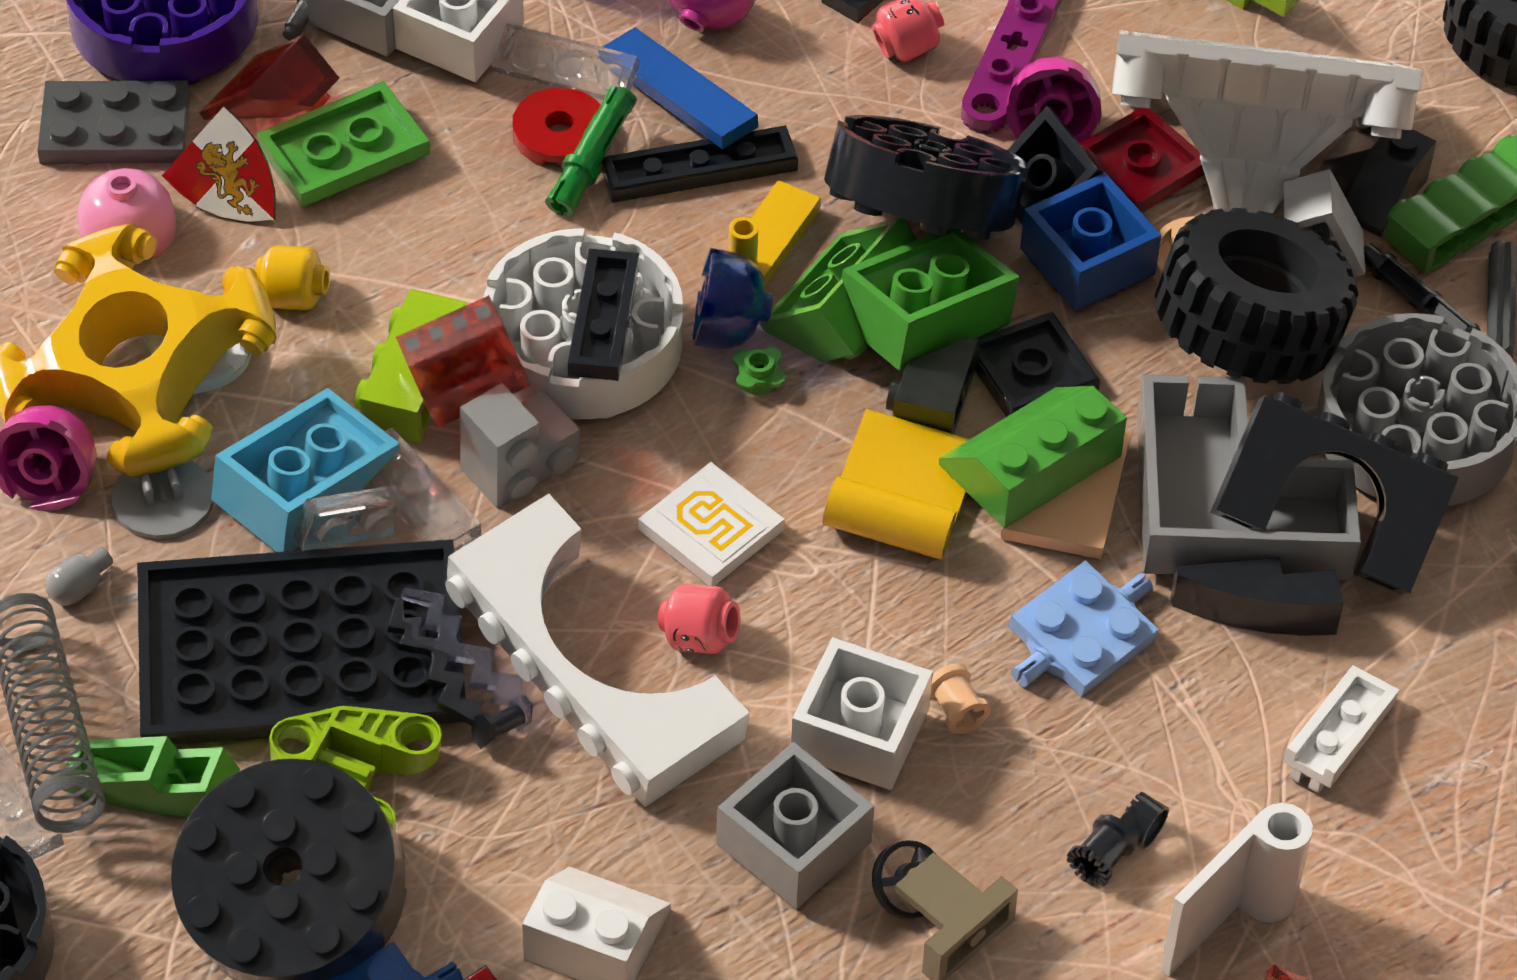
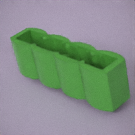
[1384,134,1517,273]

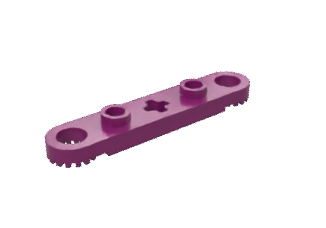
[961,0,1062,134]

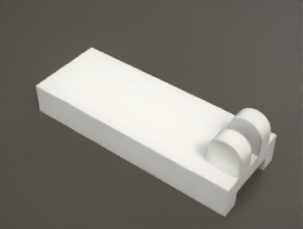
[1283,665,1400,793]

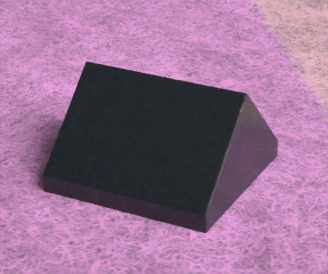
[1008,106,1103,225]

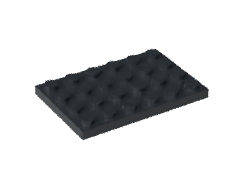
[137,539,466,745]

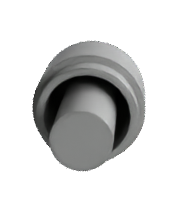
[45,547,113,606]

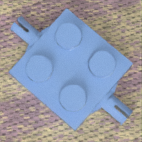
[1008,560,1159,697]

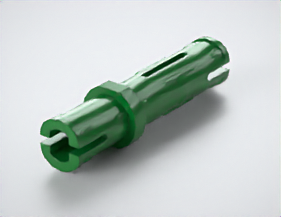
[545,86,637,216]

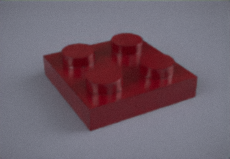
[1080,107,1205,213]

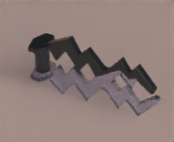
[387,588,533,749]

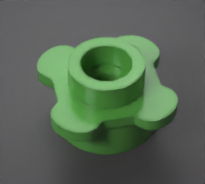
[733,347,786,395]

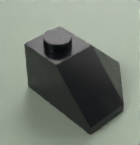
[1321,126,1437,237]

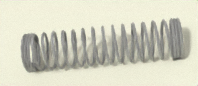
[0,593,106,833]

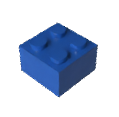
[1020,173,1161,312]

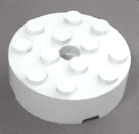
[481,228,683,419]

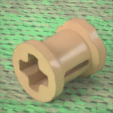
[930,663,991,735]

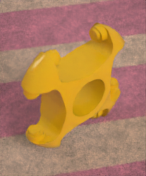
[0,223,277,478]

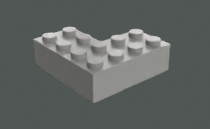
[1137,374,1361,581]

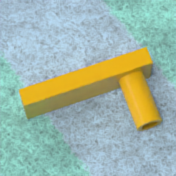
[709,180,821,305]

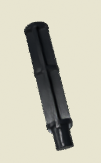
[1364,243,1481,333]

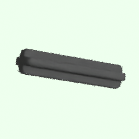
[1487,240,1517,358]

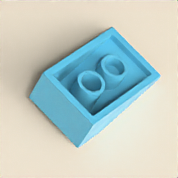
[211,388,400,552]

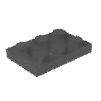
[37,80,190,164]

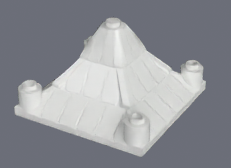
[1112,30,1423,215]

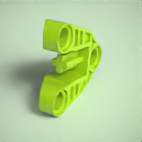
[269,706,442,831]

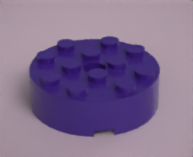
[66,0,258,85]

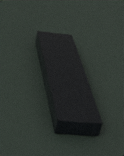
[601,125,798,203]

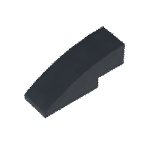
[1170,558,1344,636]

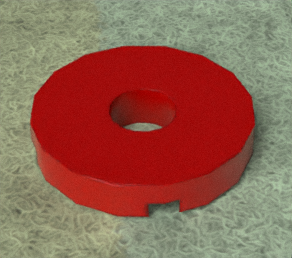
[513,88,601,167]

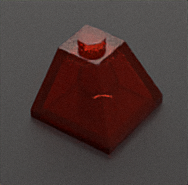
[199,34,340,120]

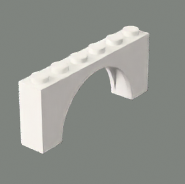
[445,494,750,807]

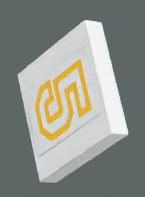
[638,462,785,586]

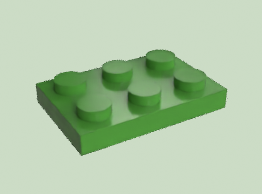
[256,81,430,207]

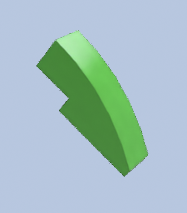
[62,736,241,817]

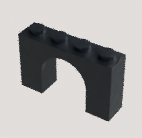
[1210,391,1459,595]

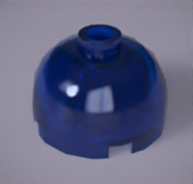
[692,247,773,349]

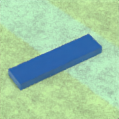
[599,27,759,149]

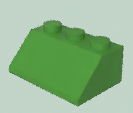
[759,217,917,362]
[841,228,1020,371]
[939,386,1127,529]

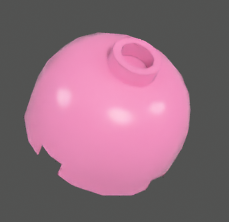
[77,168,177,258]

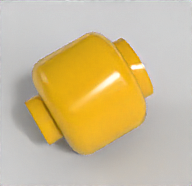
[254,245,330,311]

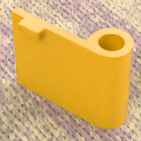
[822,409,970,560]

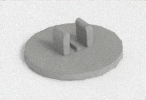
[111,461,214,540]

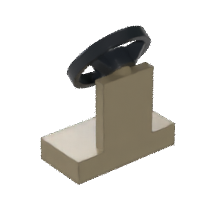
[872,840,1018,980]

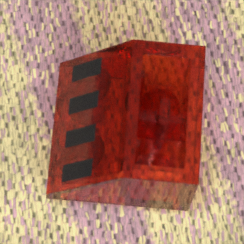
[396,295,530,428]

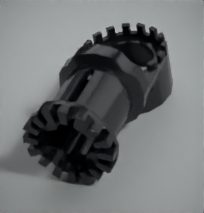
[1066,792,1169,886]

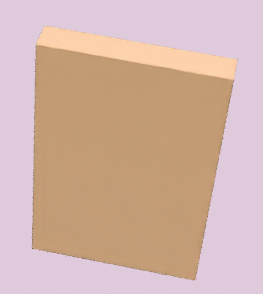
[1001,431,1131,560]

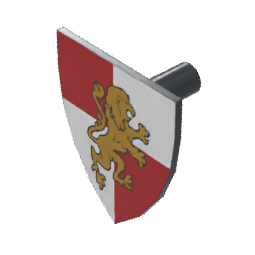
[162,106,276,222]

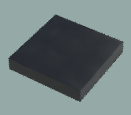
[975,311,1100,417]

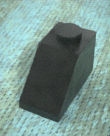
[886,337,978,434]

